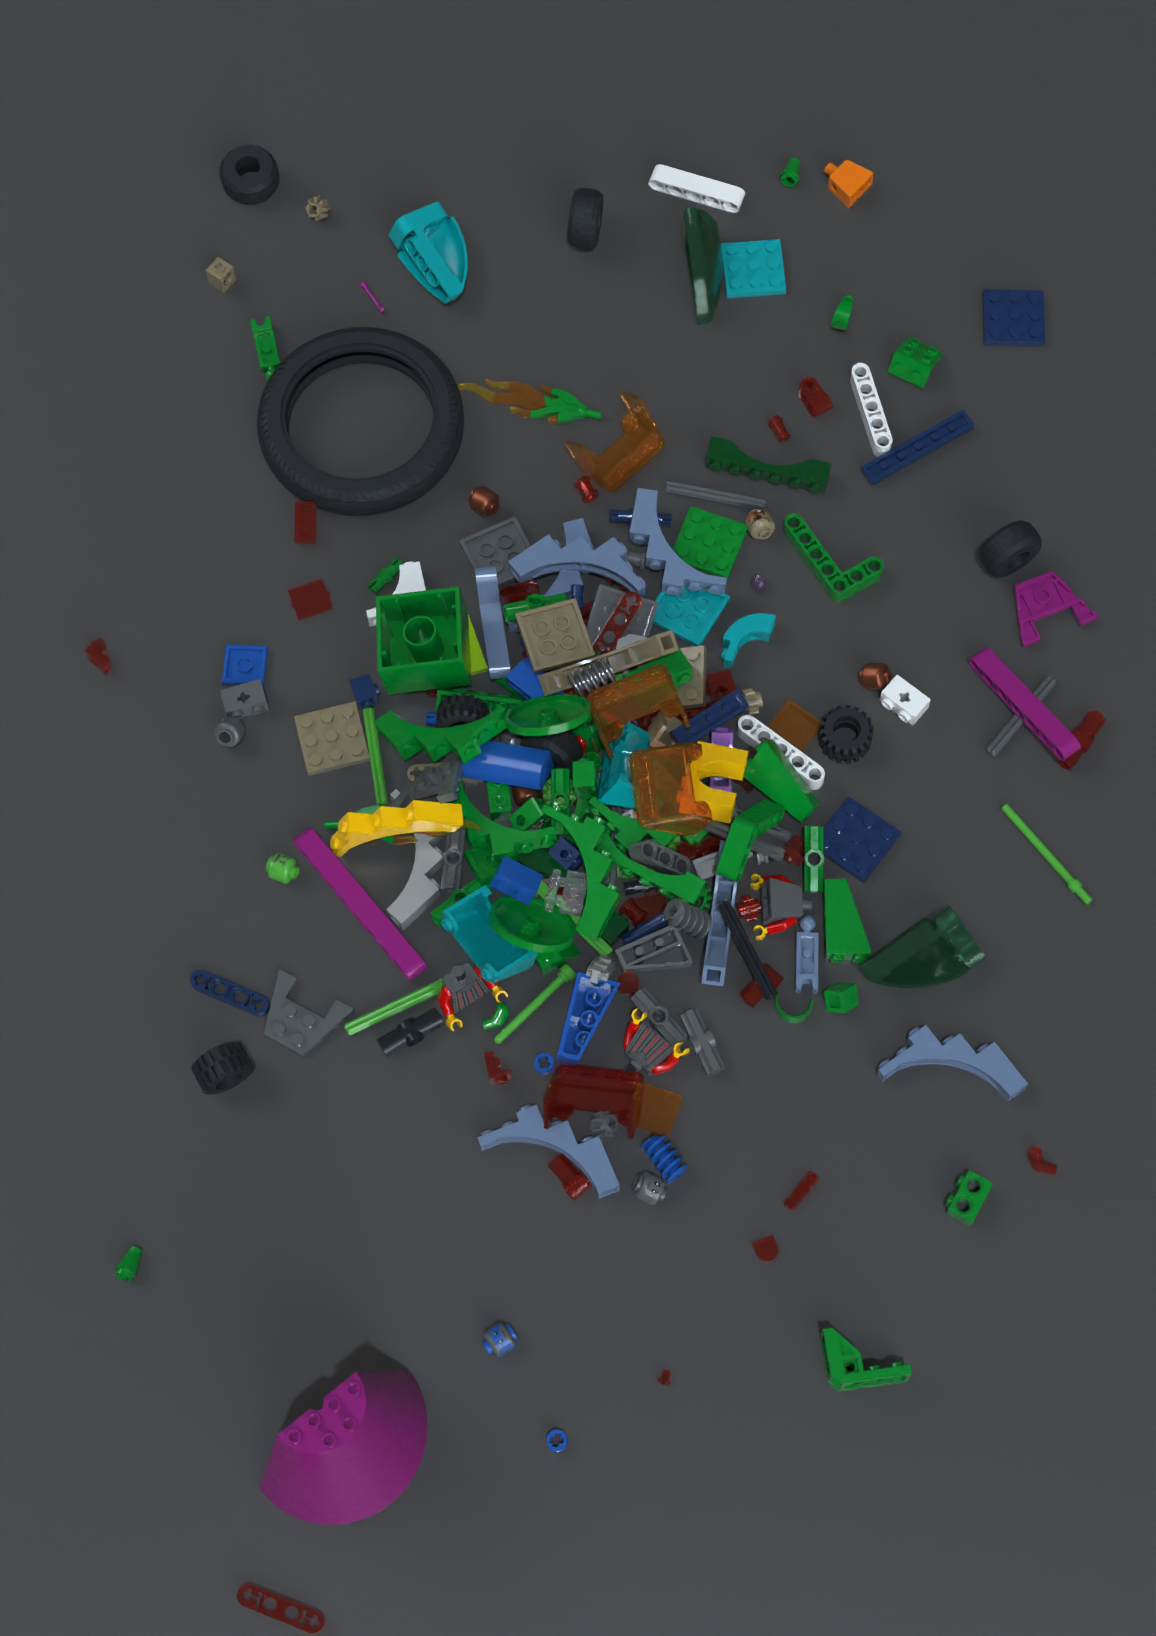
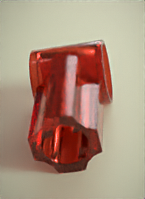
[740,963,784,1008]
[548,1153,592,1201]

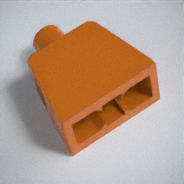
[824,160,874,208]

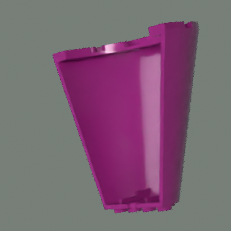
[259,1369,428,1525]

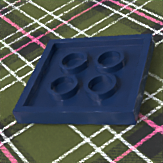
[983,289,1045,347]
[823,796,902,883]

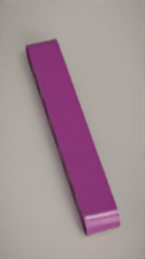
[969,647,1081,761]

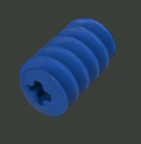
[641,1135,688,1185]

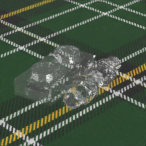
[544,869,587,917]

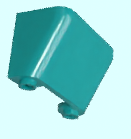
[597,721,671,812]
[441,885,538,983]

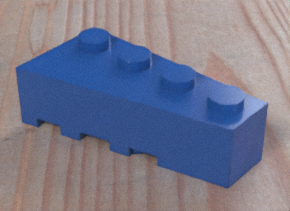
[555,972,620,1067]

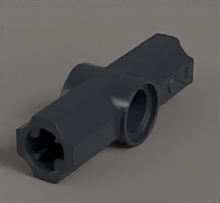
[377,1007,444,1057]

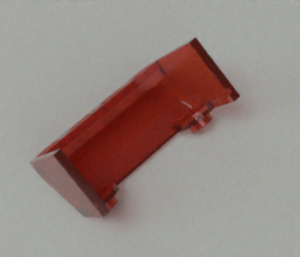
[544,1064,644,1139]

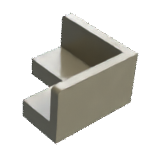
[648,709,689,758]

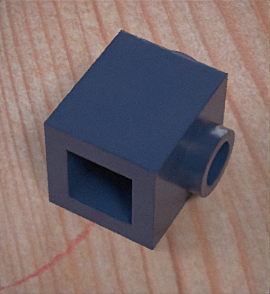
[349,674,381,711]
[548,836,584,872]

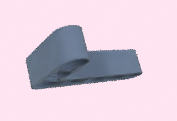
[474,566,511,680]

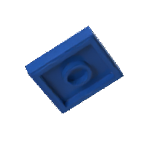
[222,644,268,687]

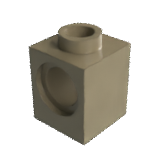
[205,257,237,293]

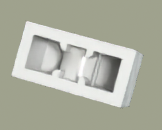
[880,675,931,725]

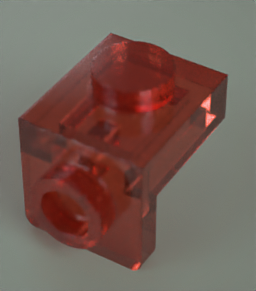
[782,835,804,866]

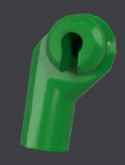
[482,1003,509,1031]

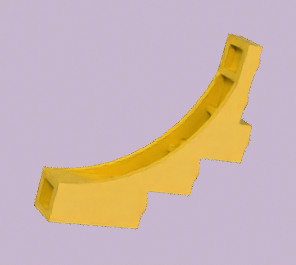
[330,800,463,857]

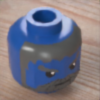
[482,1322,518,1357]

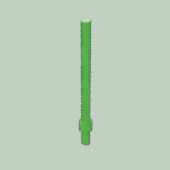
[1001,803,1093,905]

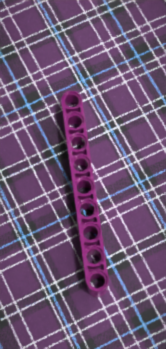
[292,827,428,982]

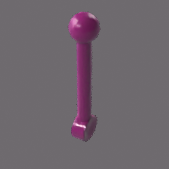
[360,281,385,313]

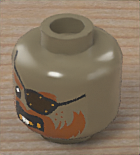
[745,509,775,540]

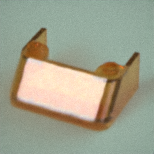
[565,392,665,492]
[587,665,691,759]

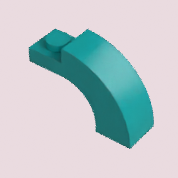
[721,613,776,670]

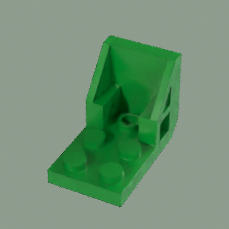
[820,1328,912,1391]

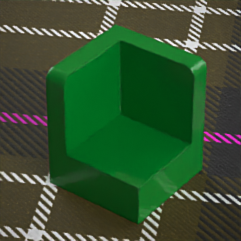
[824,982,859,1013]

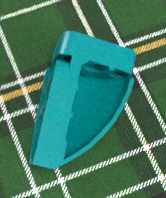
[388,202,468,303]

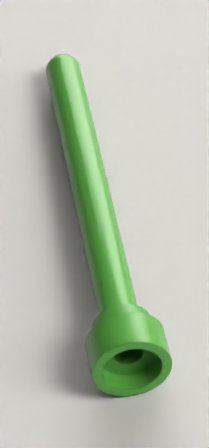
[494,964,576,1044]

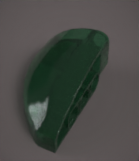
[682,207,723,325]
[859,905,986,988]

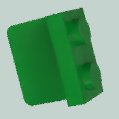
[887,338,943,389]

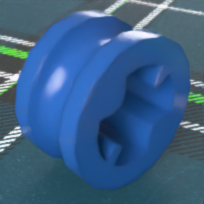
[534,1053,554,1075]
[546,1430,567,1452]

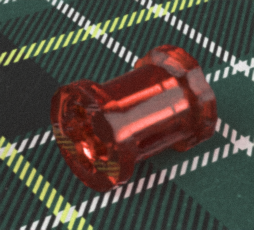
[573,476,599,503]
[619,898,648,927]

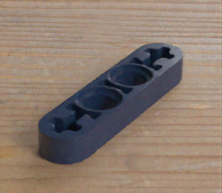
[190,970,270,1017]

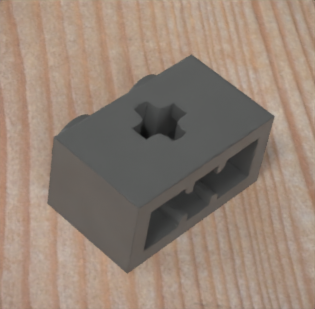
[219,679,269,720]

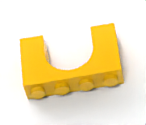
[676,741,748,824]

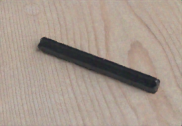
[717,899,777,1000]

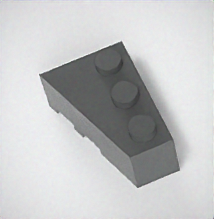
[613,925,693,974]

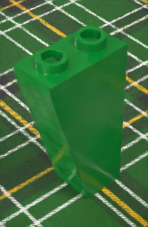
[744,739,820,823]
[823,879,871,963]

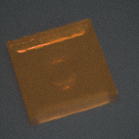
[767,700,821,752]
[626,1082,683,1139]

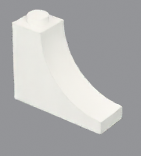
[366,561,426,627]

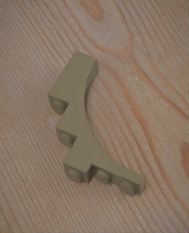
[538,630,679,696]

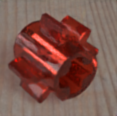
[736,894,762,923]

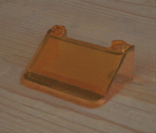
[629,742,713,836]

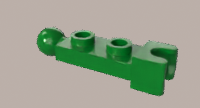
[250,316,280,382]

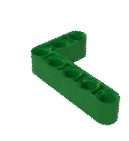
[784,513,884,602]
[716,799,785,882]

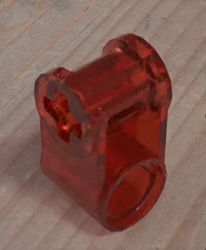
[798,377,833,418]
[499,580,541,605]

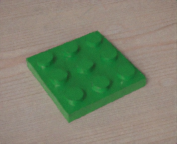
[673,506,748,581]

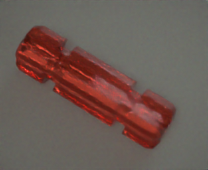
[784,1171,819,1212]

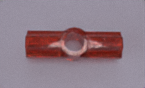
[1056,710,1106,770]

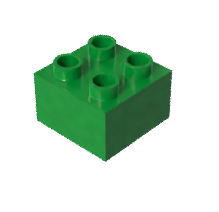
[376,586,472,695]

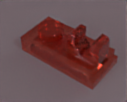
[294,501,316,544]

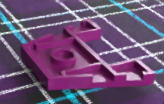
[1014,571,1098,648]

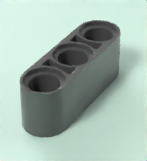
[629,840,691,875]

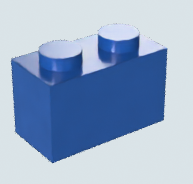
[489,855,543,906]

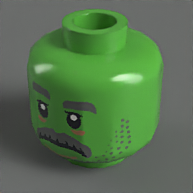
[266,853,300,884]

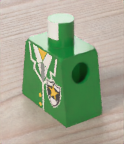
[510,797,551,831]

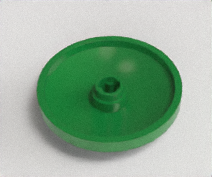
[505,694,592,736]
[489,895,576,953]

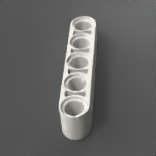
[648,164,745,213]
[850,363,892,457]
[737,715,825,790]

